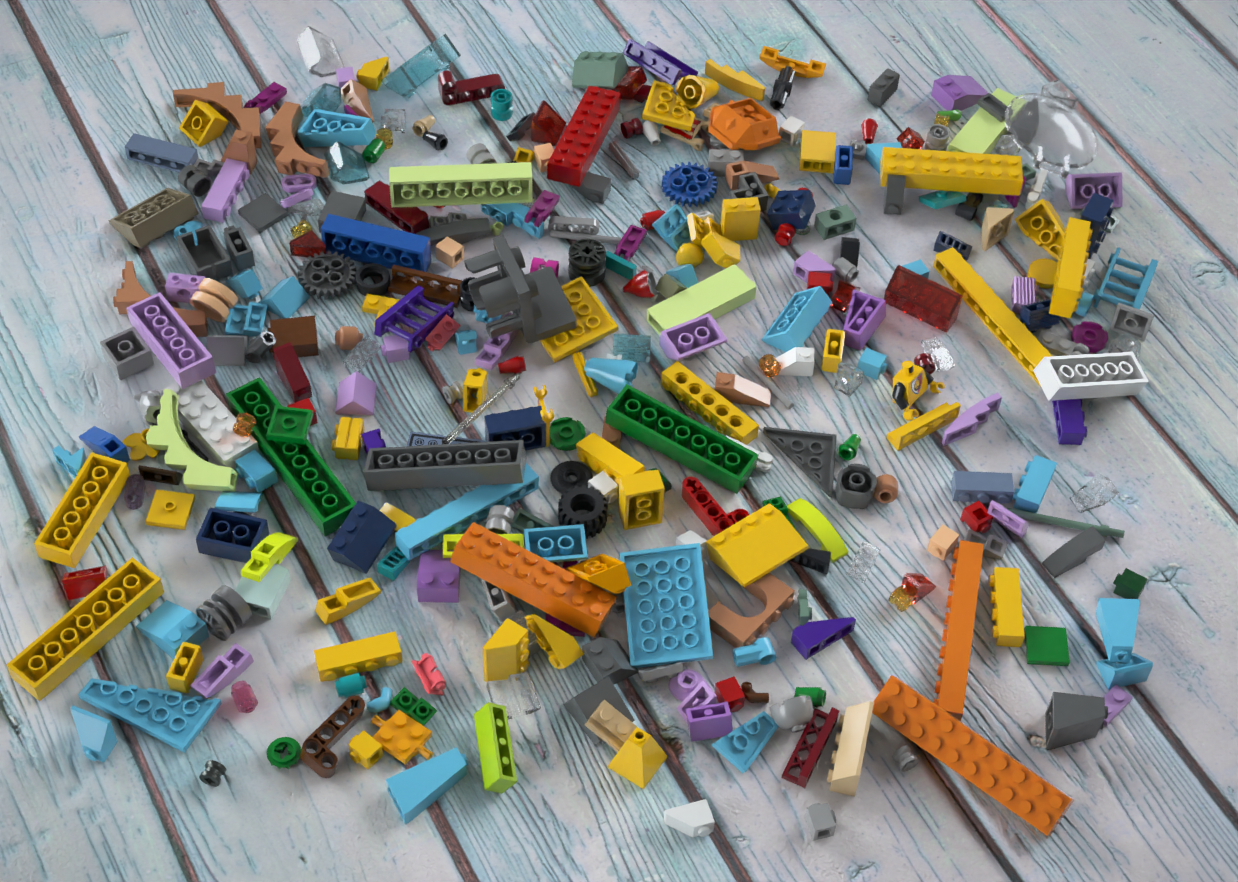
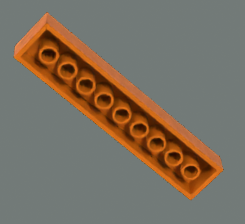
[872,675,1074,836]

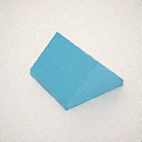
[258,276,310,319]
[1096,653,1153,690]

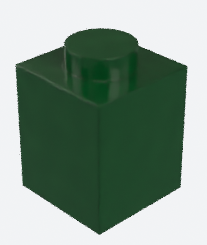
[1113,568,1148,599]

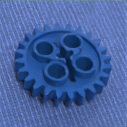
[661,162,718,207]

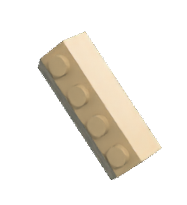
[827,701,874,797]

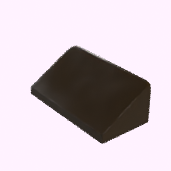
[138,465,183,485]

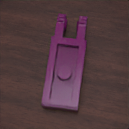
[244,82,287,114]
[524,190,560,227]
[614,225,647,262]

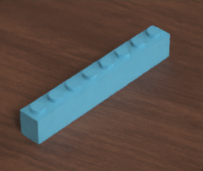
[395,463,539,561]

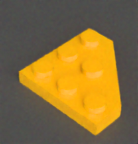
[642,80,695,131]

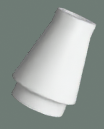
[642,120,661,146]

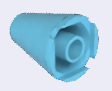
[584,357,638,394]

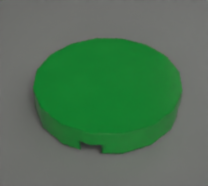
[550,417,586,451]

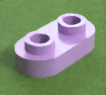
[281,174,317,193]
[280,187,314,210]

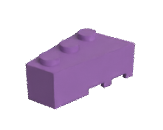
[843,290,886,351]

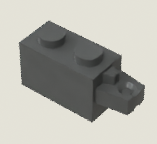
[223,225,255,271]

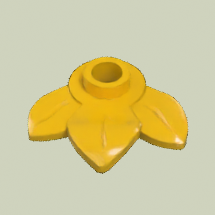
[122,429,160,461]

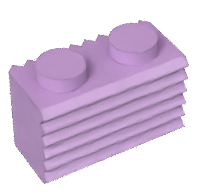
[1011,276,1039,314]

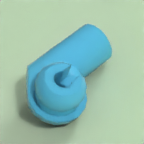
[366,687,392,713]

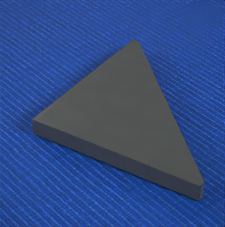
[763,427,837,497]

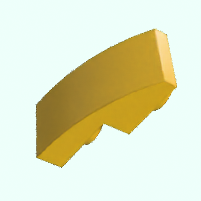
[380,502,416,533]

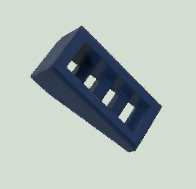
[933,231,972,261]

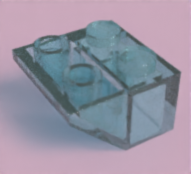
[300,83,342,117]

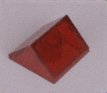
[531,100,566,146]

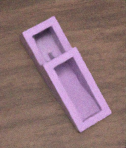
[191,643,254,698]

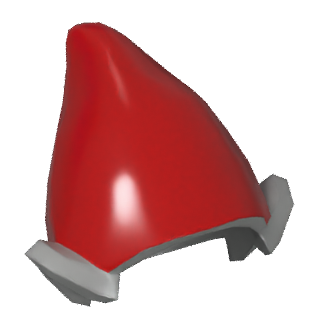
[623,265,659,303]

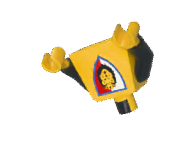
[892,361,945,421]

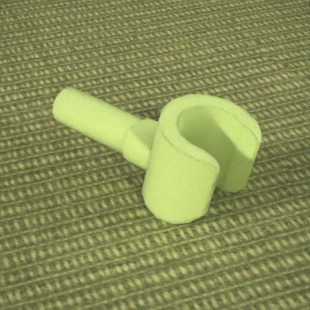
[490,222,504,236]

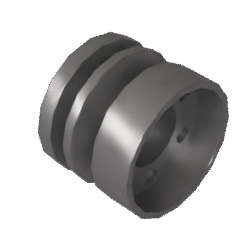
[196,585,252,641]

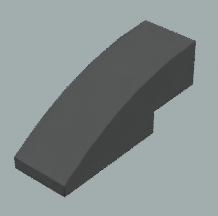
[1042,526,1106,578]

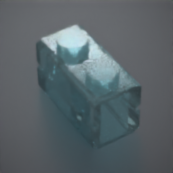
[613,334,651,362]

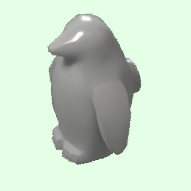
[134,390,161,427]

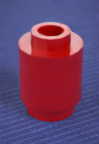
[640,210,665,231]

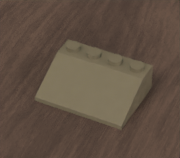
[108,188,199,247]

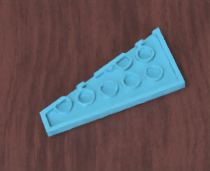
[78,678,222,753]

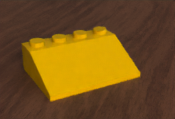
[706,503,809,588]

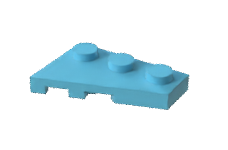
[711,711,779,773]

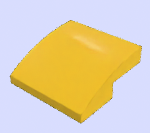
[687,212,722,249]

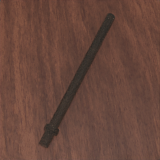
[442,373,520,444]

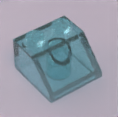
[324,141,370,185]

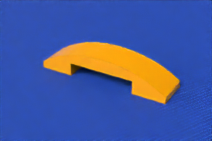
[759,46,826,78]

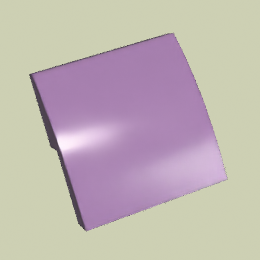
[987,500,1028,538]

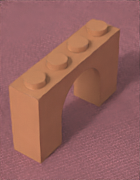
[708,573,795,648]

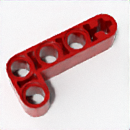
[682,477,749,536]

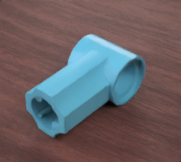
[732,637,777,667]

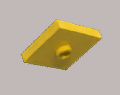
[146,489,196,530]

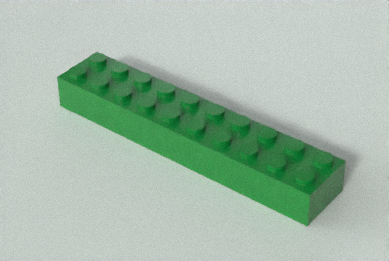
[226,377,356,536]

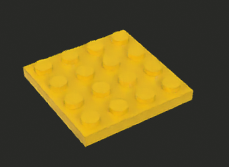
[540,276,618,363]

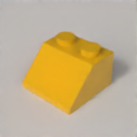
[179,100,229,147]

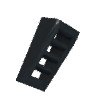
[790,548,831,574]

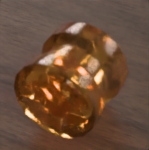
[759,354,781,377]
[233,413,256,437]

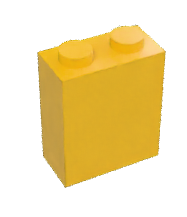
[799,130,836,173]
[720,197,761,241]

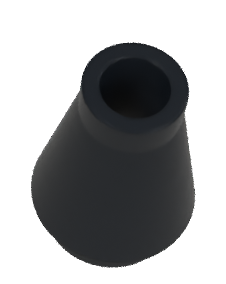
[423,131,448,150]

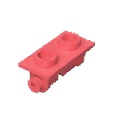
[425,314,461,351]
[411,653,446,696]

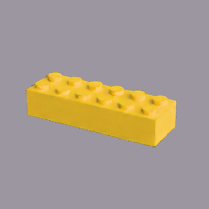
[1049,217,1093,318]
[34,452,130,568]

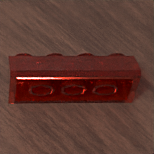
[884,265,963,333]

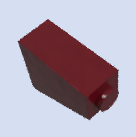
[273,342,312,403]

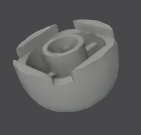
[770,696,813,733]

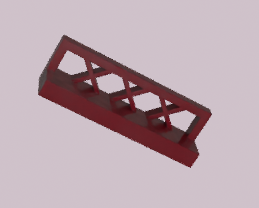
[781,707,840,788]

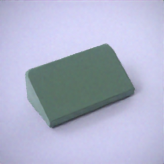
[512,508,554,532]

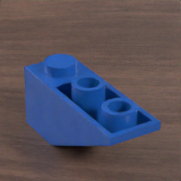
[79,426,130,463]

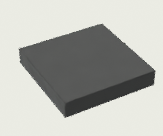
[238,193,288,233]

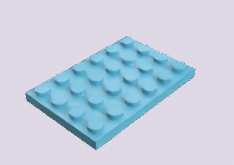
[620,543,714,668]

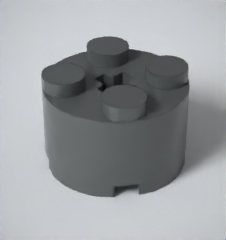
[835,464,877,509]

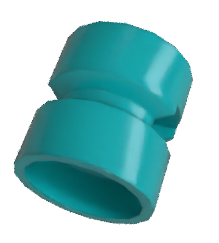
[491,89,513,121]

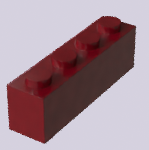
[364,180,429,234]

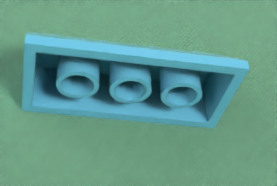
[762,286,832,352]

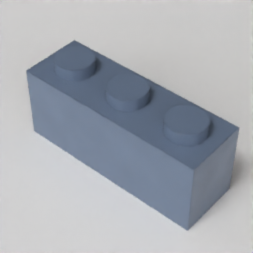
[951,471,1014,504]

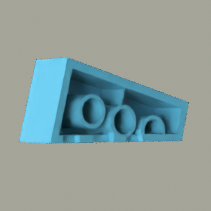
[297,109,377,147]

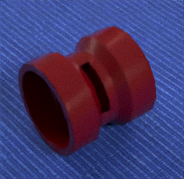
[620,118,643,139]

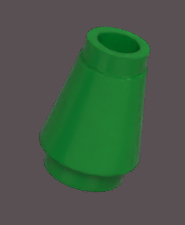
[838,434,861,461]
[794,687,826,708]

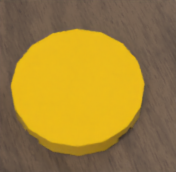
[1027,258,1057,289]

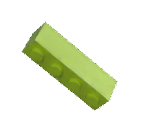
[474,702,517,794]

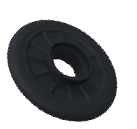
[550,461,593,494]

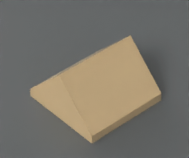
[981,207,1014,251]

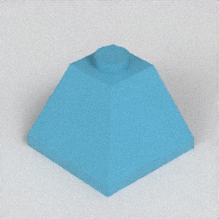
[70,705,118,762]

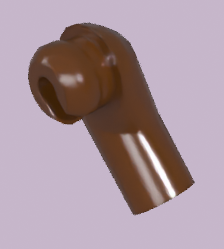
[741,682,769,703]

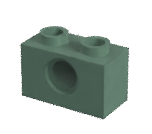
[814,204,857,240]

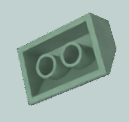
[572,51,629,89]

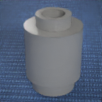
[832,257,859,282]

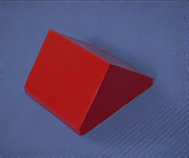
[62,565,108,600]

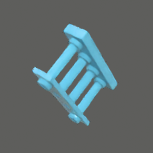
[1094,247,1159,310]

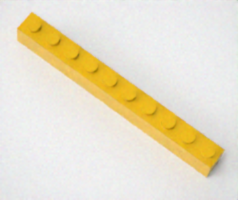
[933,247,1052,387]

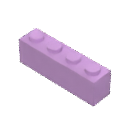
[201,158,250,223]

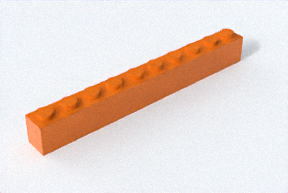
[933,540,984,721]

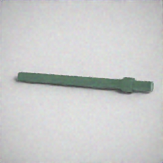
[1007,508,1125,538]

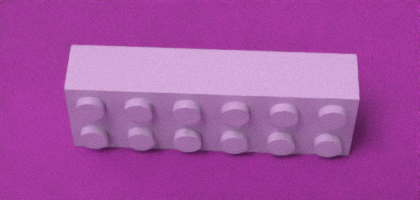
[126,292,216,389]

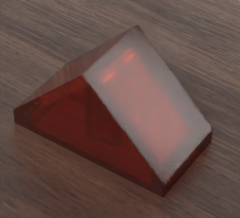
[289,230,326,258]
[900,573,936,604]

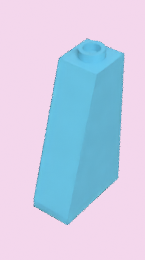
[1096,598,1140,662]
[386,747,469,824]

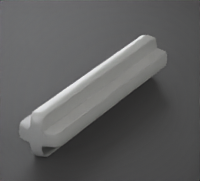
[609,141,640,179]

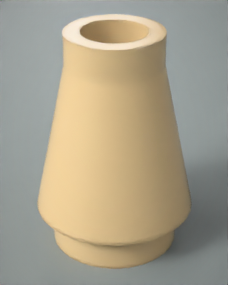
[412,115,435,137]

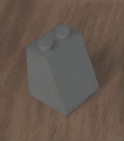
[563,676,635,745]
[1045,692,1108,750]

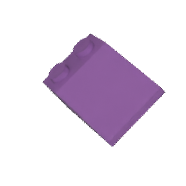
[931,75,988,111]
[417,550,461,603]

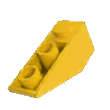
[524,614,584,669]

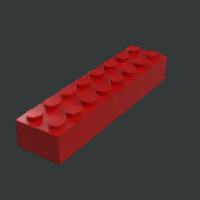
[547,86,621,187]

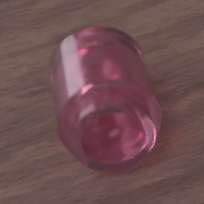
[231,681,258,713]

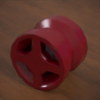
[914,353,936,374]

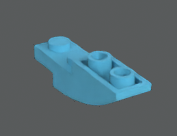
[481,203,544,239]

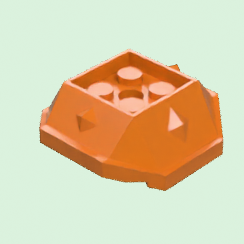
[708,98,781,150]

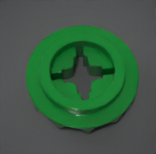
[267,737,301,769]

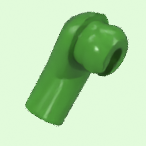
[937,109,961,121]

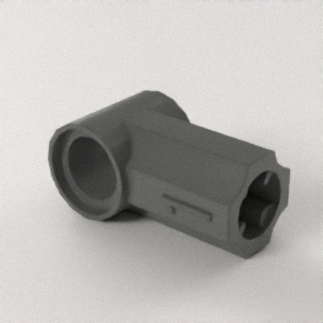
[245,331,276,363]

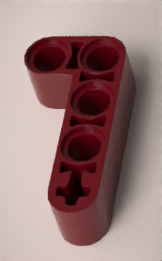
[438,70,505,105]

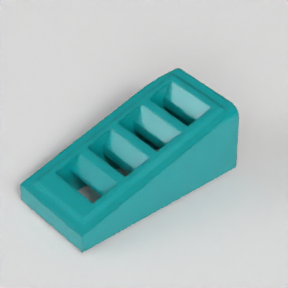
[376,546,411,581]

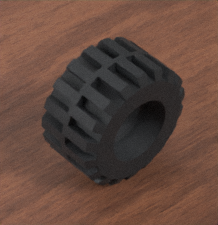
[558,485,608,539]

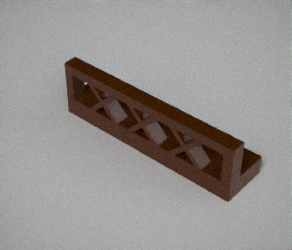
[388,265,462,308]

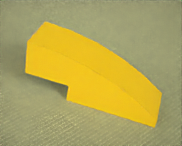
[315,577,381,625]

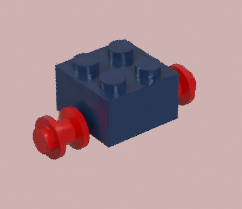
[767,187,816,246]

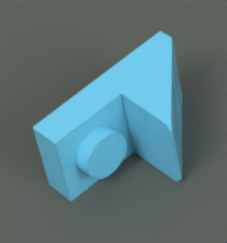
[454,329,477,355]
[52,445,87,478]

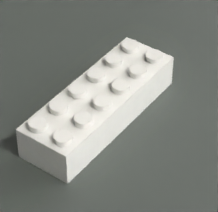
[1033,352,1149,401]
[161,380,260,470]

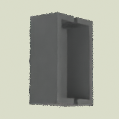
[176,225,233,280]

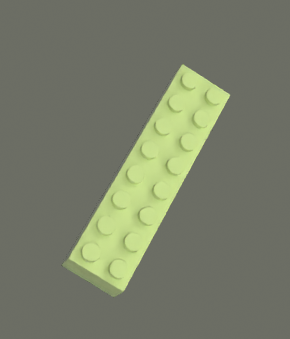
[389,162,533,208]

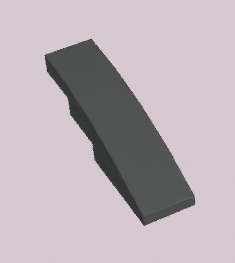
[416,218,491,246]

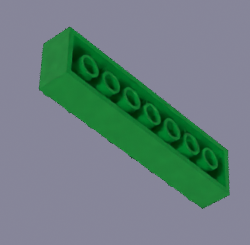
[605,384,759,494]

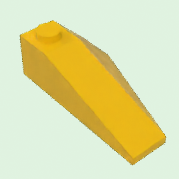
[1014,199,1065,261]

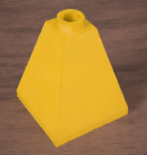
[608,727,667,789]

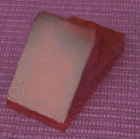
[830,280,861,313]

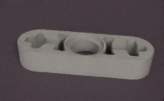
[548,216,600,235]

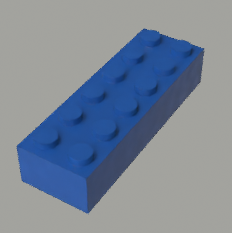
[320,214,432,272]

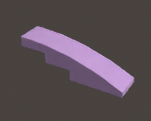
[475,312,519,371]
[942,392,1002,446]

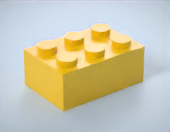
[618,470,665,530]

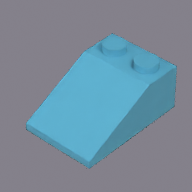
[136,600,209,659]

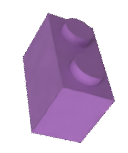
[686,702,733,742]

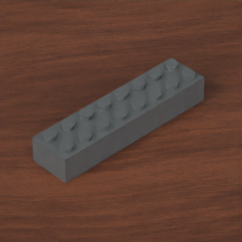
[364,440,526,491]

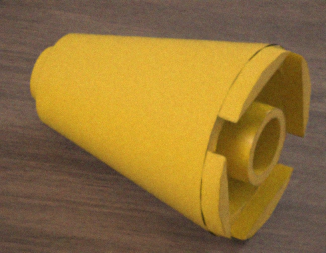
[676,75,719,109]

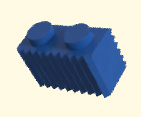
[833,145,853,185]

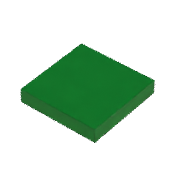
[266,406,313,444]
[1024,626,1070,666]

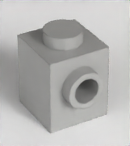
[805,803,836,841]

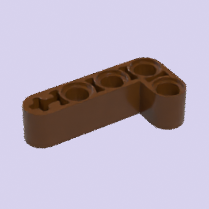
[300,695,365,778]

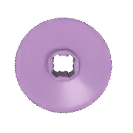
[668,669,704,701]

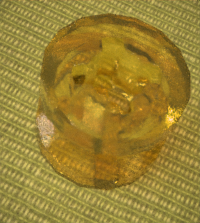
[934,113,950,127]
[376,128,393,150]
[290,220,313,242]
[889,586,914,612]

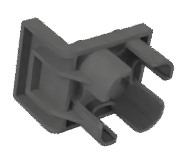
[464,235,577,343]

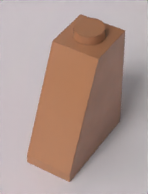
[221,129,257,174]

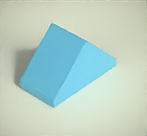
[666,264,699,288]

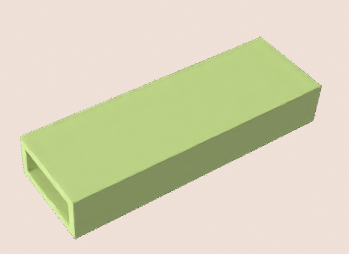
[947,88,1027,154]
[647,264,757,335]

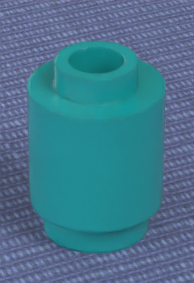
[335,673,367,698]

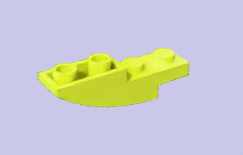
[241,532,298,582]

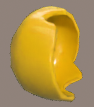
[675,243,704,268]

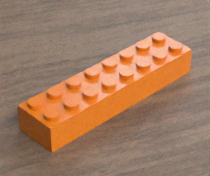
[450,522,617,638]

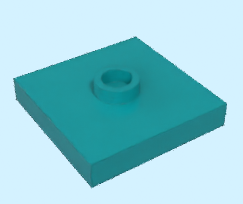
[919,190,966,210]

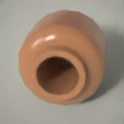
[335,326,363,350]
[874,474,898,503]

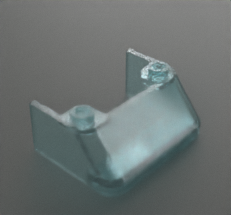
[381,33,461,98]

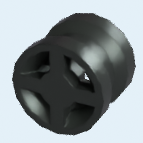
[199,760,226,787]

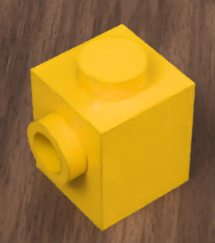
[348,730,383,770]

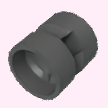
[178,165,211,197]

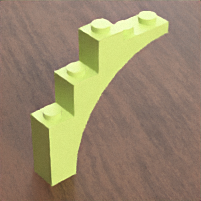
[146,389,238,492]

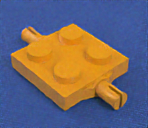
[371,710,433,764]

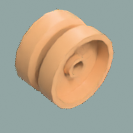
[190,278,238,322]

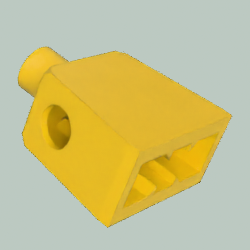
[463,368,487,414]

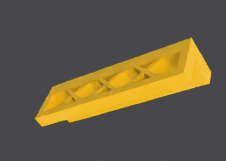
[886,402,961,451]

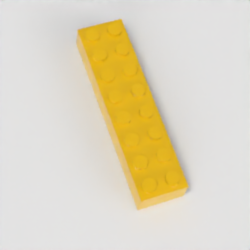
[880,147,1023,196]
[6,557,164,701]

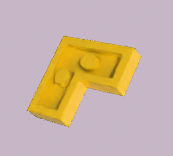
[362,294,400,326]

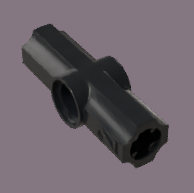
[770,66,795,110]

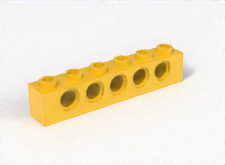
[661,361,759,445]

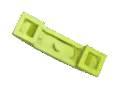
[787,498,849,563]

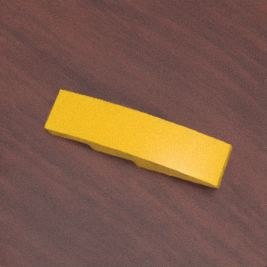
[705,59,765,101]

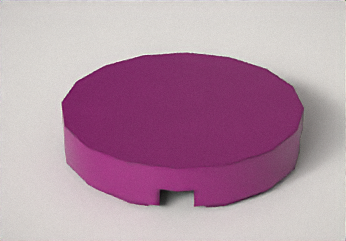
[1071,321,1108,353]

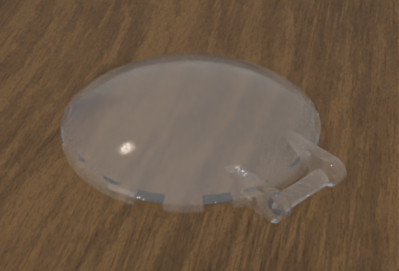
[1005,93,1098,179]

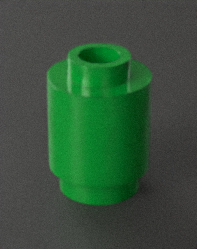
[362,138,385,163]

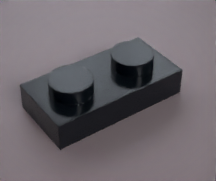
[506,112,537,141]

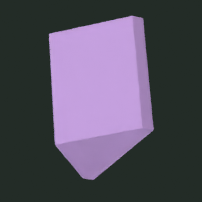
[335,371,377,415]

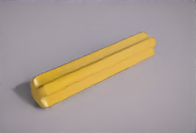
[572,351,598,398]

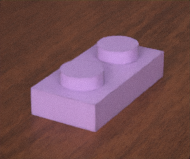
[1103,684,1133,726]

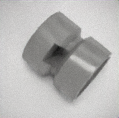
[925,124,950,151]
[466,143,497,164]
[485,505,514,534]

